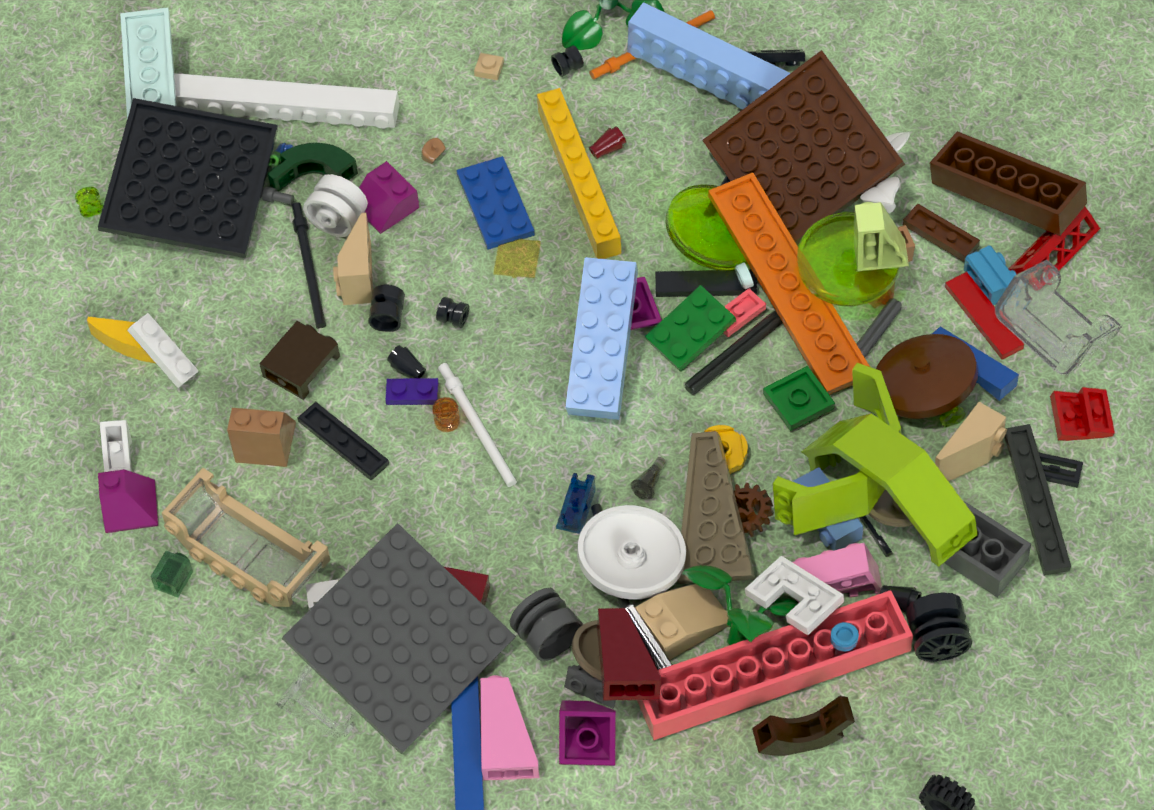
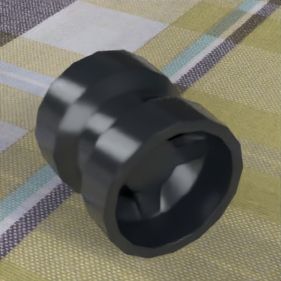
[551,45,584,77]
[436,297,470,328]

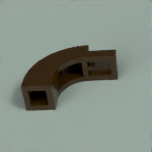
[752,696,855,756]

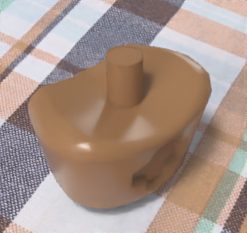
[421,138,446,164]

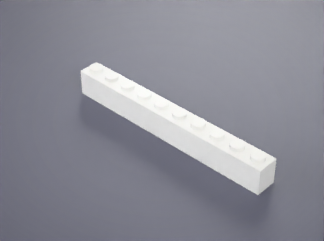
[174,73,399,129]

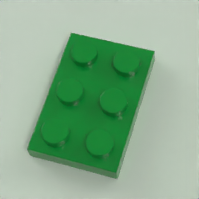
[645,285,737,372]

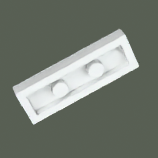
[127,313,198,388]

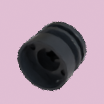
[906,592,973,662]

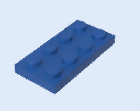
[456,156,535,250]

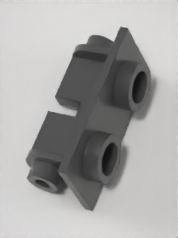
[564,665,616,709]

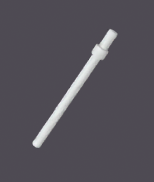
[438,363,517,487]

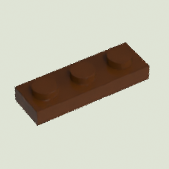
[903,203,980,262]

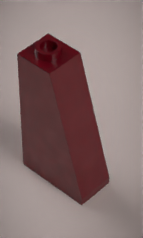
[597,608,661,701]

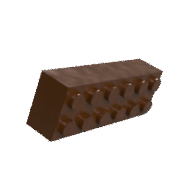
[930,131,1087,236]

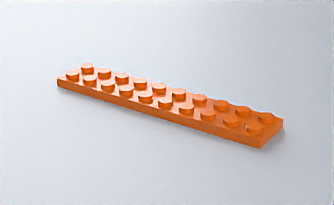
[708,173,870,395]

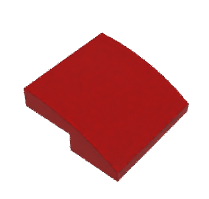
[1050,387,1115,441]

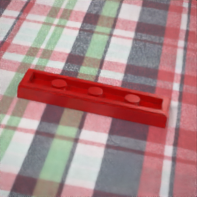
[945,272,1024,360]

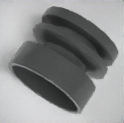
[509,588,583,661]

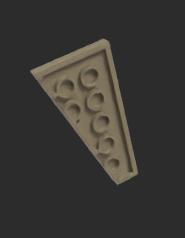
[677,431,755,584]

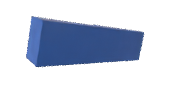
[932,326,1019,401]

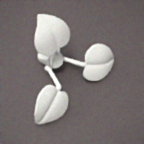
[860,132,910,214]

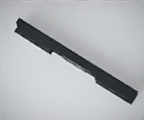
[859,515,892,557]

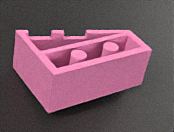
[792,543,882,603]

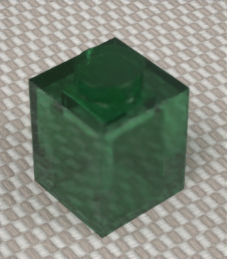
[150,551,193,598]

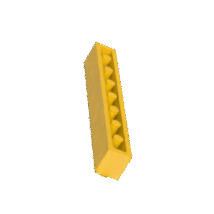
[537,88,621,259]

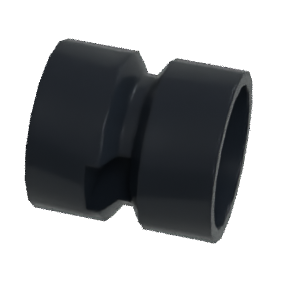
[368,284,405,332]

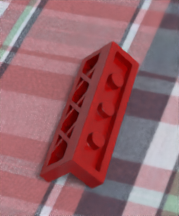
[1008,206,1101,292]

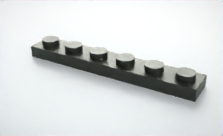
[1004,424,1071,576]

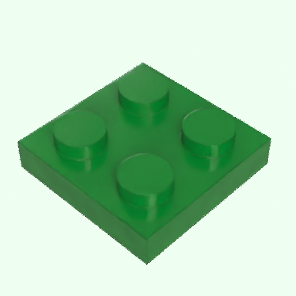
[763,366,835,431]

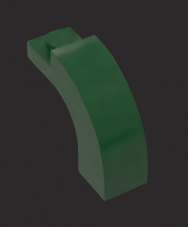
[268,143,358,192]

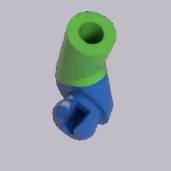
[269,143,294,167]

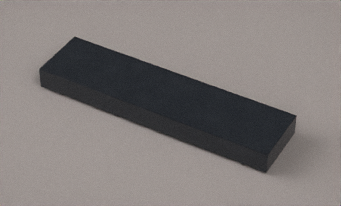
[655,269,757,297]
[297,402,389,480]

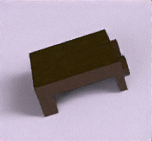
[259,321,340,400]

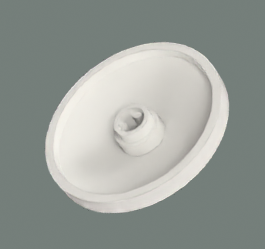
[577,505,686,599]

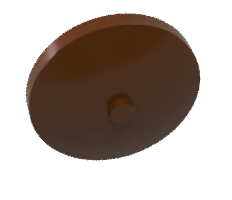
[876,334,978,419]

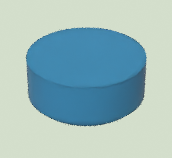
[830,622,859,652]

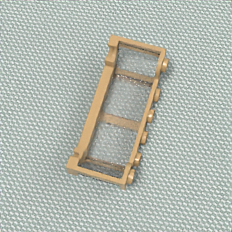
[162,468,330,607]

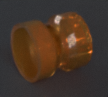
[432,397,460,432]

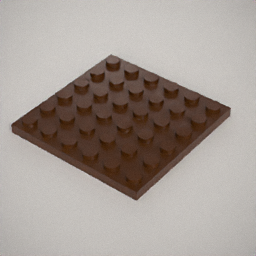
[702,50,905,245]

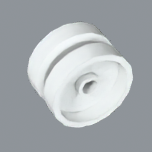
[303,174,368,237]

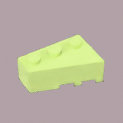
[854,202,909,271]

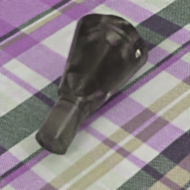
[631,457,666,499]

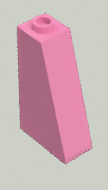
[481,675,539,781]

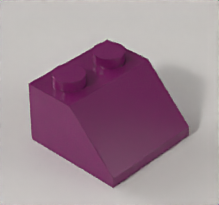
[359,161,420,234]

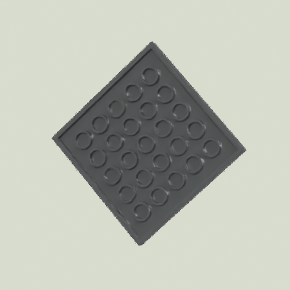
[282,523,516,754]

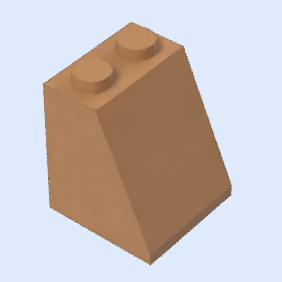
[227,408,296,467]

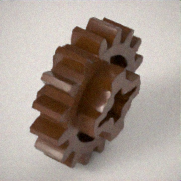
[734,483,774,537]

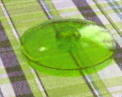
[665,184,748,271]
[797,212,900,306]

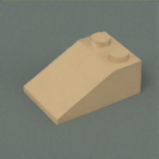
[333,213,373,305]
[935,402,1007,482]
[635,584,728,660]

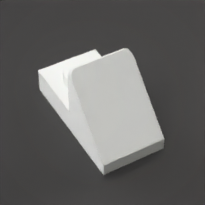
[100,420,132,472]

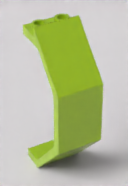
[773,363,901,535]
[801,413,978,567]

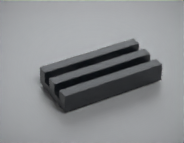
[1038,452,1083,488]

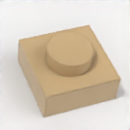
[474,53,504,80]

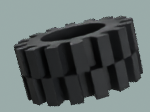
[919,775,975,810]

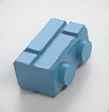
[964,245,1019,305]

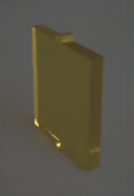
[494,238,541,278]

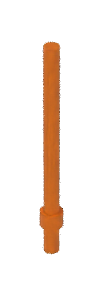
[589,10,715,80]

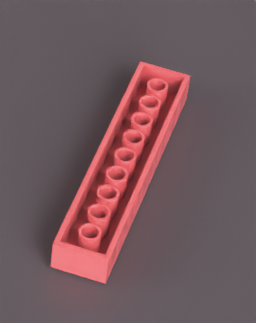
[637,590,913,740]

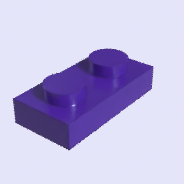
[385,378,439,405]

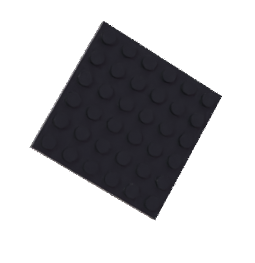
[98,98,278,258]

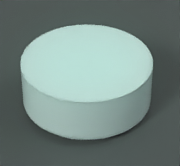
[735,263,754,289]

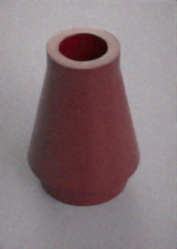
[589,126,627,159]

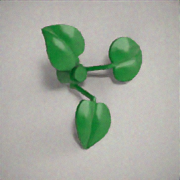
[562,0,665,50]
[682,565,799,645]

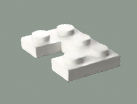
[745,556,844,635]

